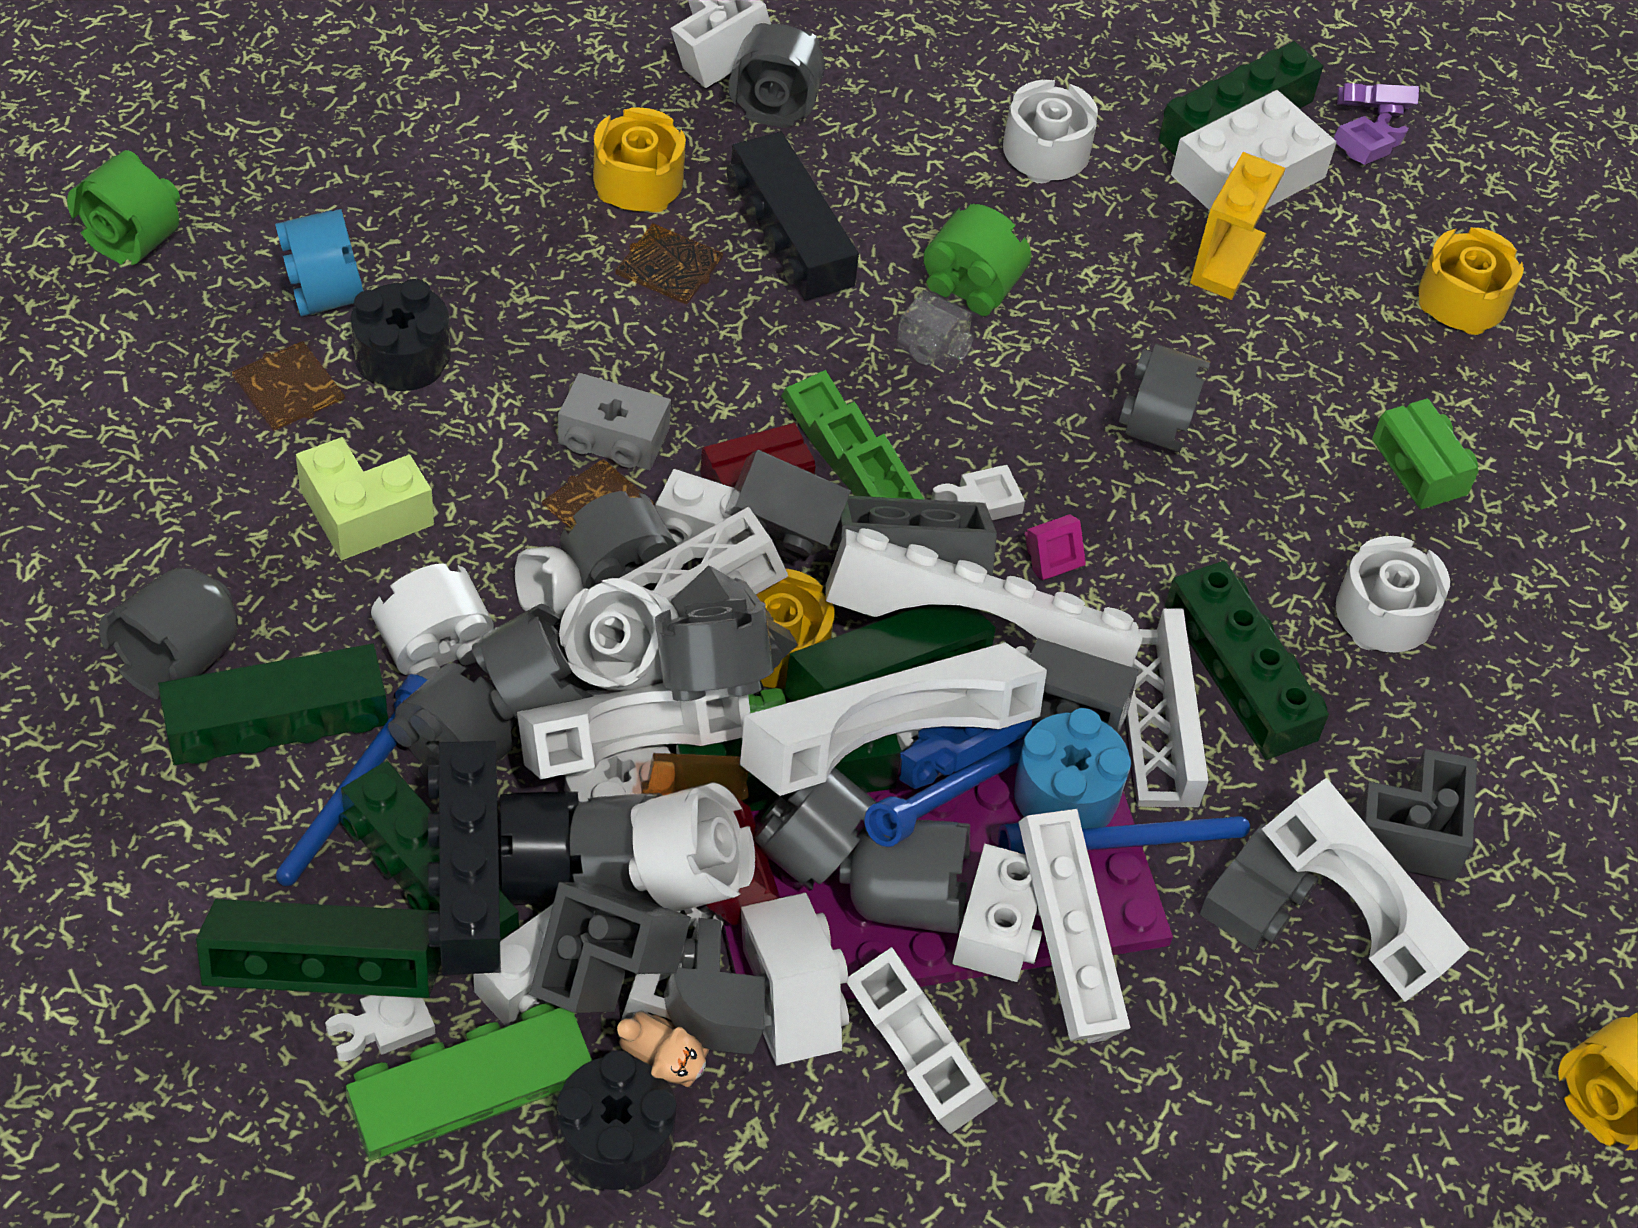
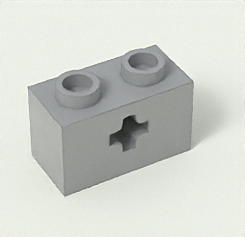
[558,373,671,470]

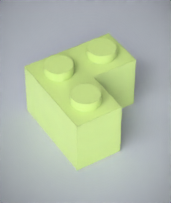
[296,437,434,561]

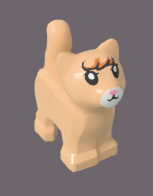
[617,1011,710,1087]

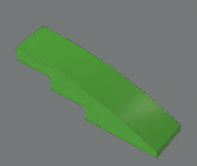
[781,370,925,500]

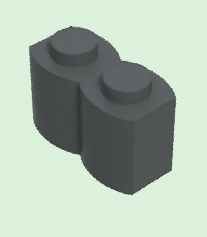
[1200,823,1319,951]

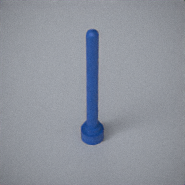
[276,674,427,886]
[865,739,1024,847]
[998,816,1250,855]

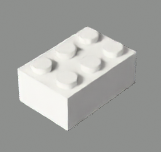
[1171,90,1337,210]

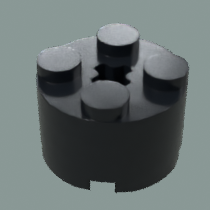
[351,279,451,391]
[500,791,581,904]
[557,1050,677,1191]

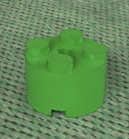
[67,150,180,265]
[924,204,1032,316]

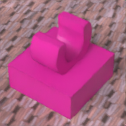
[1025,514,1086,580]

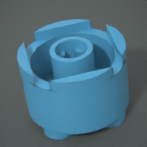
[275,209,364,317]
[1014,708,1131,829]

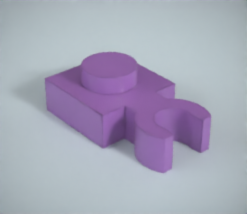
[1337,83,1419,116]
[1333,113,1409,165]

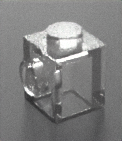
[896,290,974,371]

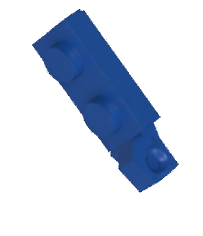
[899,719,1032,789]

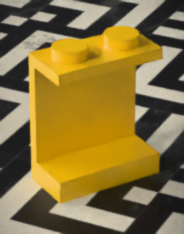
[1190,152,1286,300]

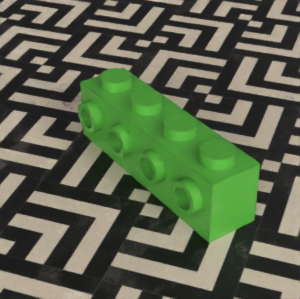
[346,1003,592,1162]

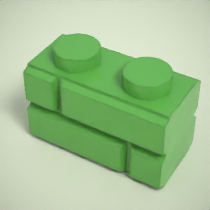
[1372,398,1479,509]

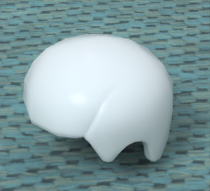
[515,547,583,625]

